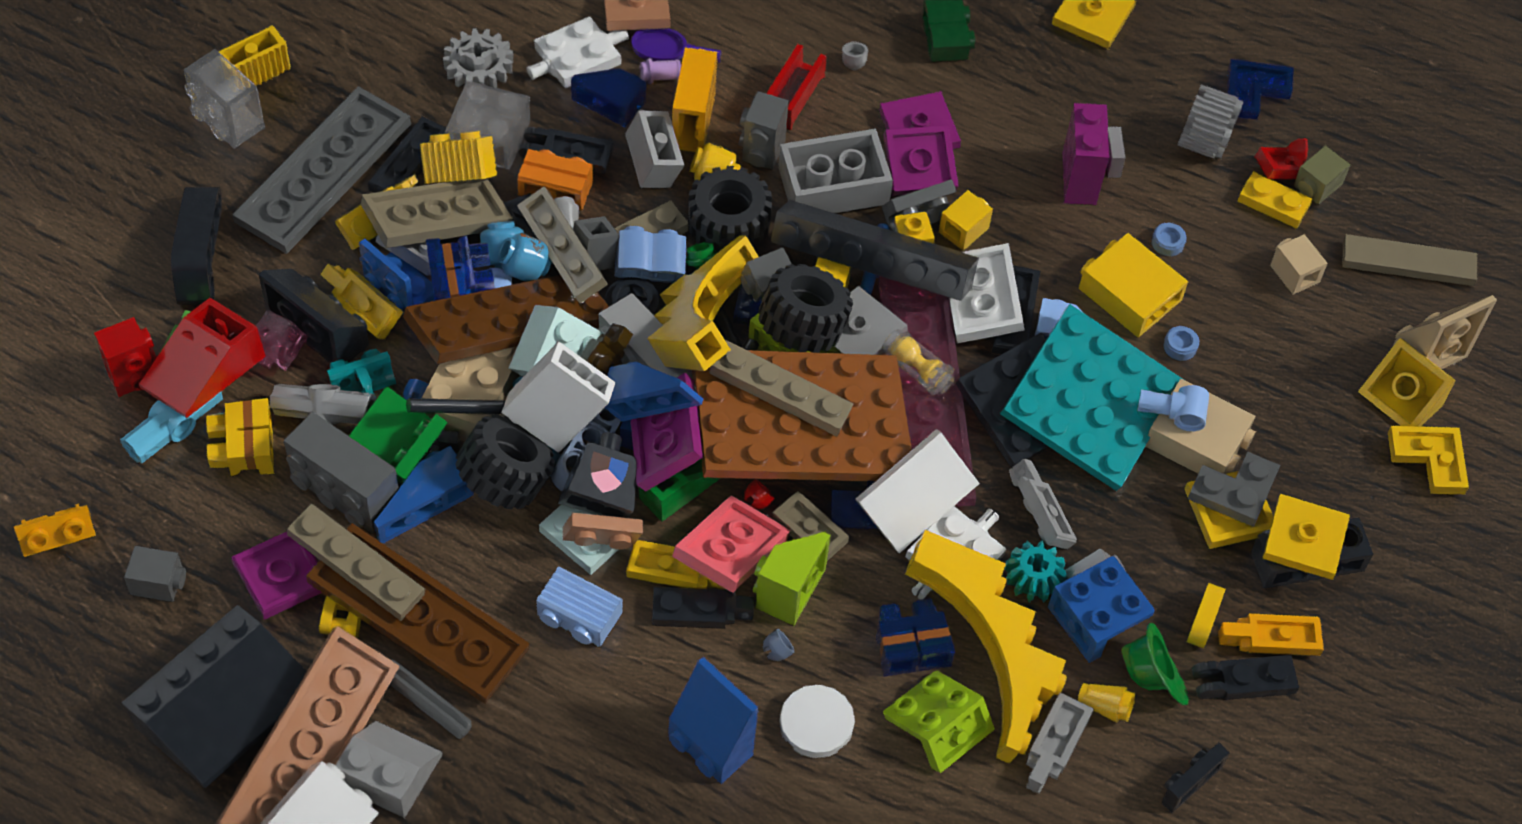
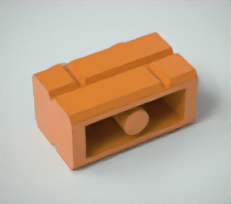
[517,149,593,211]

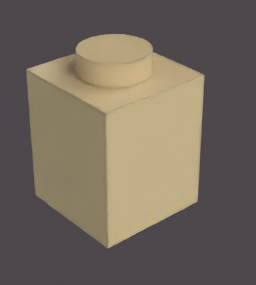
[1270,234,1328,294]

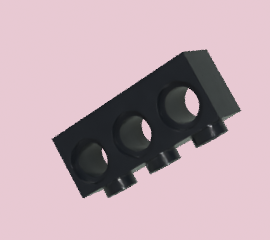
[1251,517,1373,589]

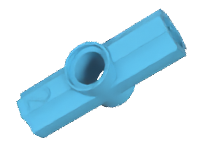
[120,392,223,463]

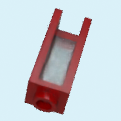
[766,44,826,130]

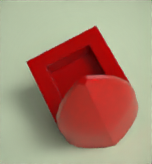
[1254,138,1308,179]

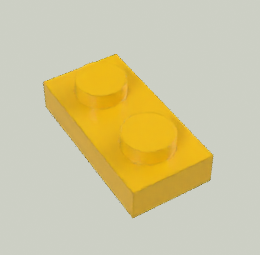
[1238,172,1312,229]

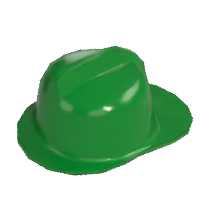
[1122,623,1189,706]

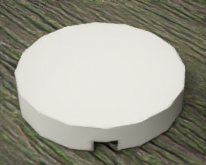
[780,685,855,758]

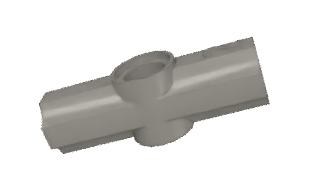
[270,384,376,425]

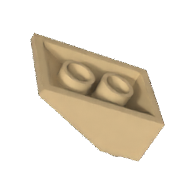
[1393,295,1497,369]

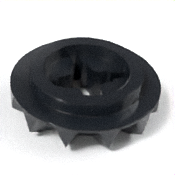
[605,277,659,314]

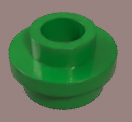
[686,242,718,270]

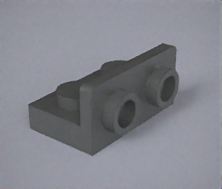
[881,179,957,232]

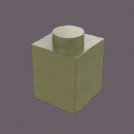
[1294,145,1350,205]

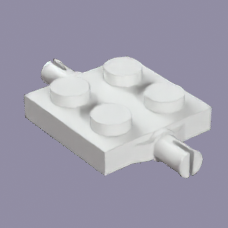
[527,17,628,88]
[905,506,1007,600]

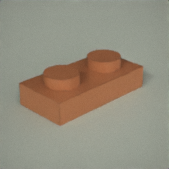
[563,513,643,550]

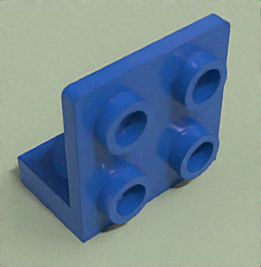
[359,238,440,315]
[1048,556,1155,663]

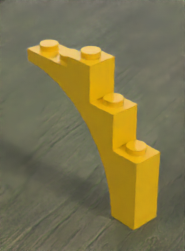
[647,236,759,371]
[905,530,1067,764]

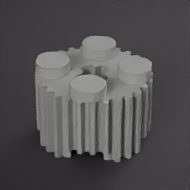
[1178,85,1243,159]

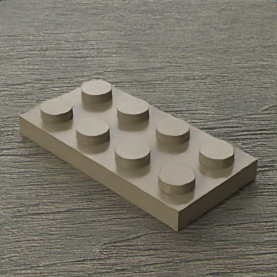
[361,178,512,248]

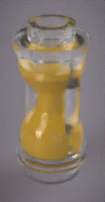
[881,329,955,395]

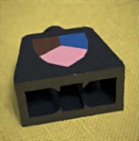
[558,432,636,518]

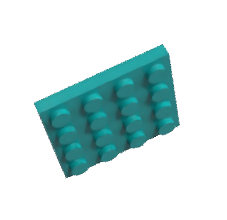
[1000,304,1184,491]

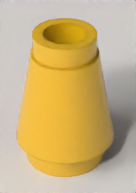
[1078,683,1135,723]

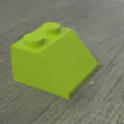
[753,532,831,626]

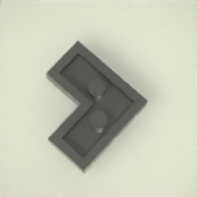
[1188,452,1280,527]

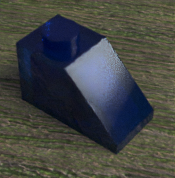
[571,68,646,127]

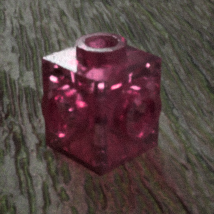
[257,310,308,372]

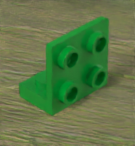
[349,387,448,485]

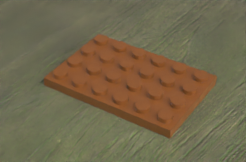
[692,350,912,481]

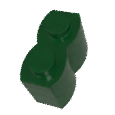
[922,0,975,62]

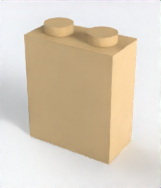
[1145,379,1256,474]

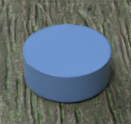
[1152,223,1186,256]
[1164,326,1199,361]

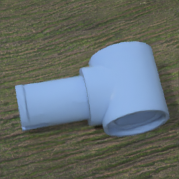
[1138,385,1209,432]

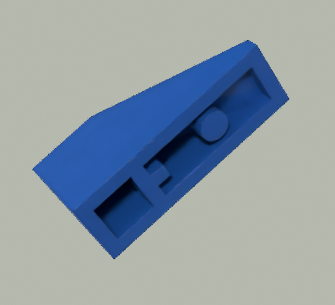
[604,362,703,421]
[374,446,474,544]

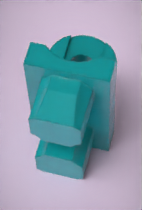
[327,349,396,398]

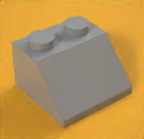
[335,721,442,818]

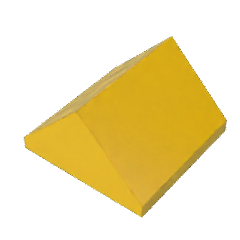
[1358,338,1456,427]

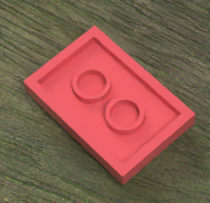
[672,495,791,593]

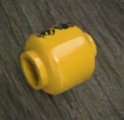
[690,143,741,180]

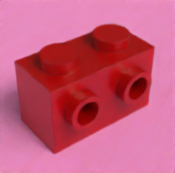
[94,317,157,397]

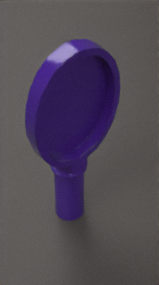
[632,28,721,63]

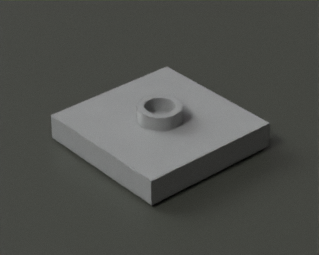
[831,286,908,355]

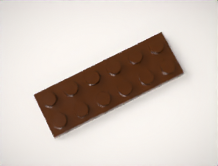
[403,275,609,364]
[306,523,530,704]

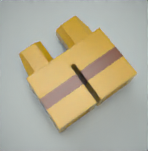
[206,398,274,476]

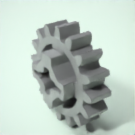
[443,28,513,92]

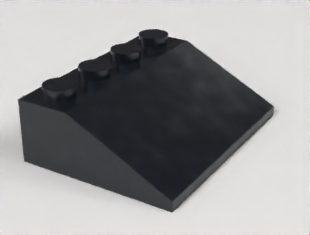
[122,605,307,788]

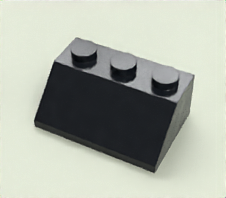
[258,269,369,363]

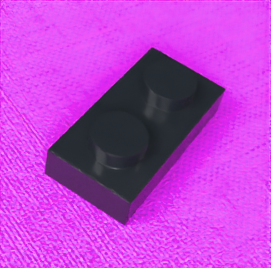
[1161,742,1230,813]

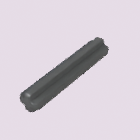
[389,660,472,739]

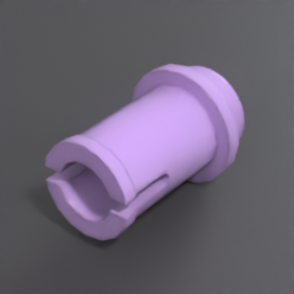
[640,58,681,84]

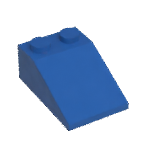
[669,657,758,784]

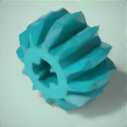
[1005,540,1067,602]

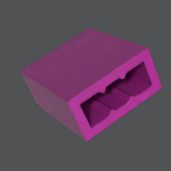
[1063,103,1109,205]

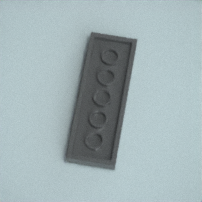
[233,86,411,254]

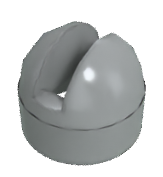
[842,42,868,70]

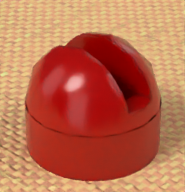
[744,479,775,510]

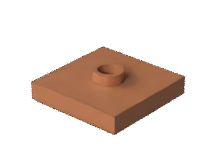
[604,0,670,31]

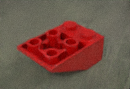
[139,298,266,418]

